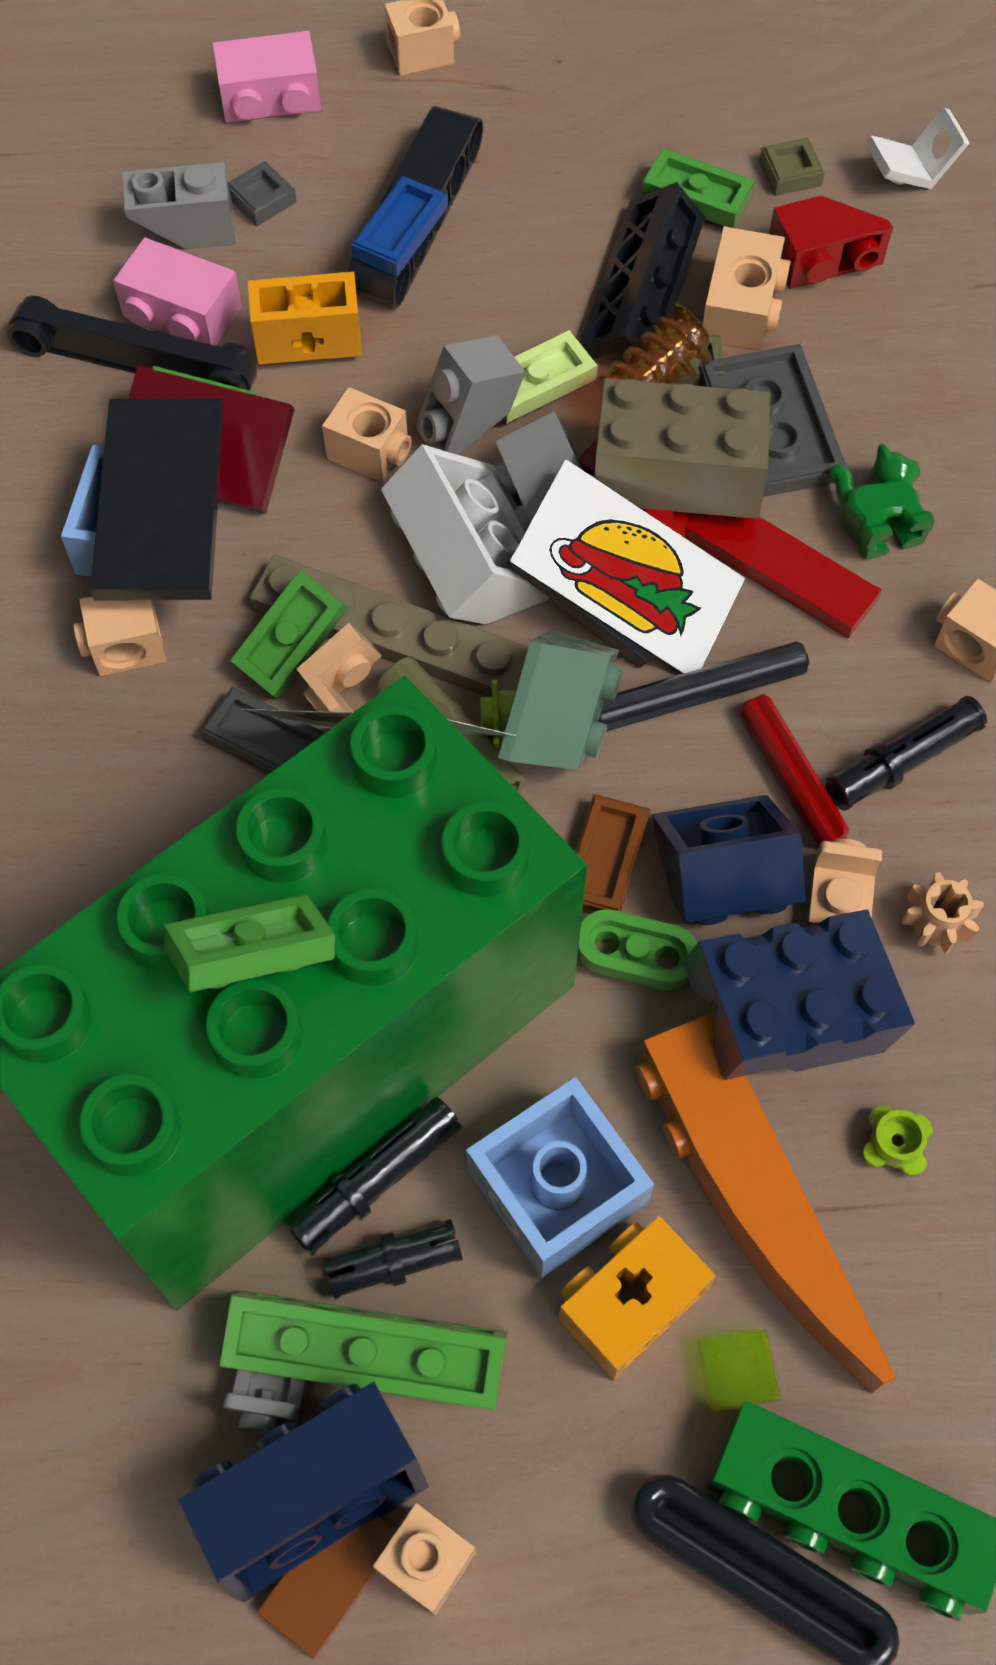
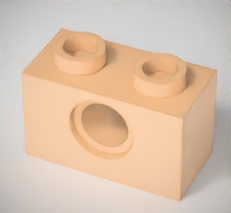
[701,226,791,351]

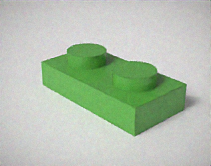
[642,148,755,228]
[230,570,349,698]
[164,894,335,992]

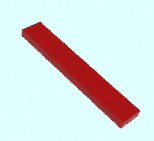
[579,437,882,638]

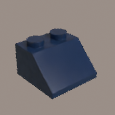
[652,795,806,925]

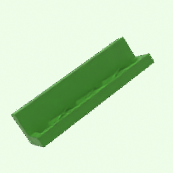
[219,1291,508,1410]

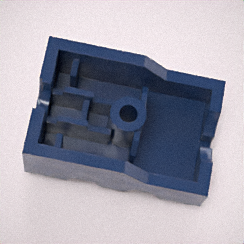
[683,909,915,1080]

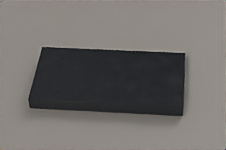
[90,399,224,601]

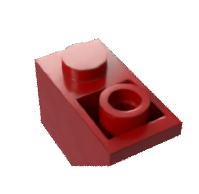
[769,196,893,289]

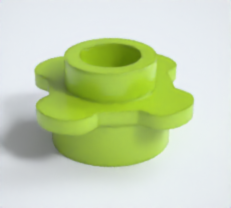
[480,679,516,748]
[862,1106,933,1177]

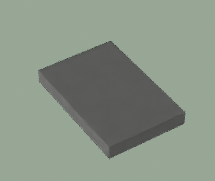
[699,344,848,497]

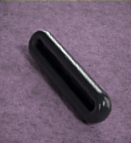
[630,1474,900,1665]

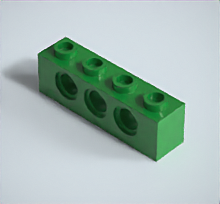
[706,1400,996,1621]

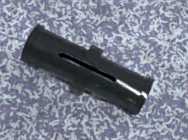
[323,1219,463,1300]

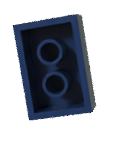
[178,1381,429,1603]

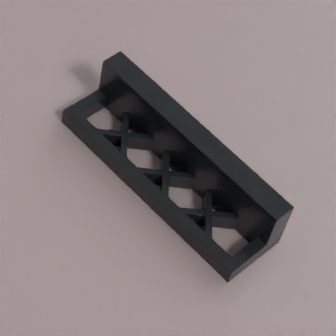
[580,182,705,375]

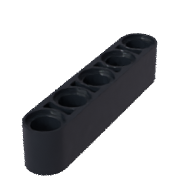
[347,106,483,307]

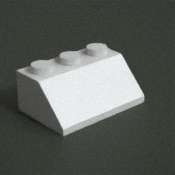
[381,444,550,624]

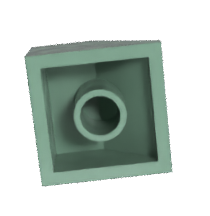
[498,630,623,770]

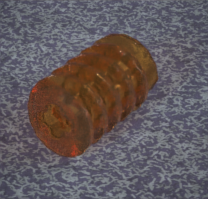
[595,304,713,393]

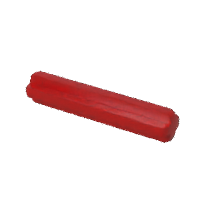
[741,694,849,847]

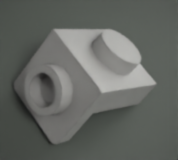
[223,1369,308,1435]

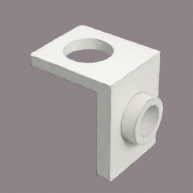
[865,108,969,189]

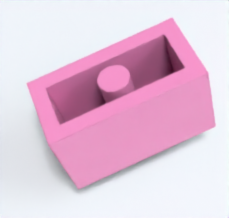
[213,31,321,123]
[113,237,242,346]

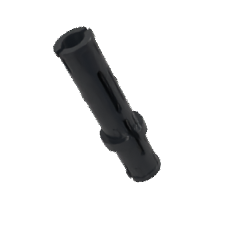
[825,696,987,811]
[285,1097,462,1256]

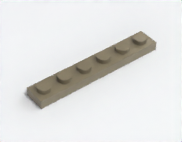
[250,554,528,696]

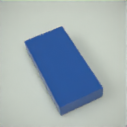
[351,176,448,277]

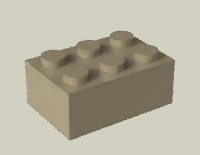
[594,378,770,519]

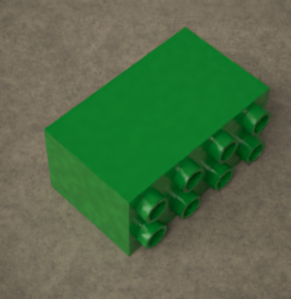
[0,675,588,1311]

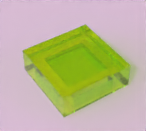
[697,1329,780,1412]

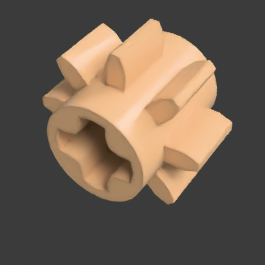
[902,872,984,954]

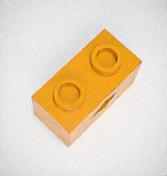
[248,272,362,365]
[558,1216,716,1381]

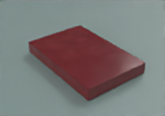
[128,366,295,514]

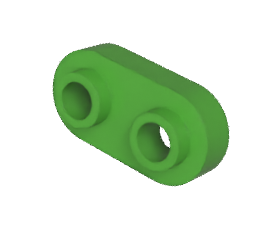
[578,909,697,991]

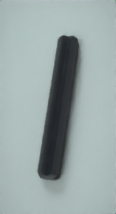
[598,642,810,731]

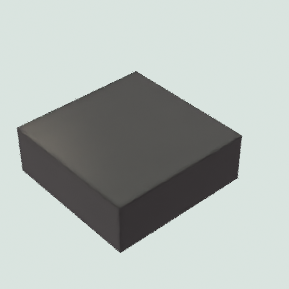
[228,161,297,226]

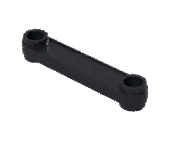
[7,295,258,391]

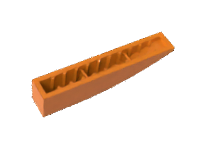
[635,1012,896,1394]

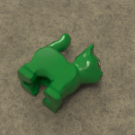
[829,444,935,559]

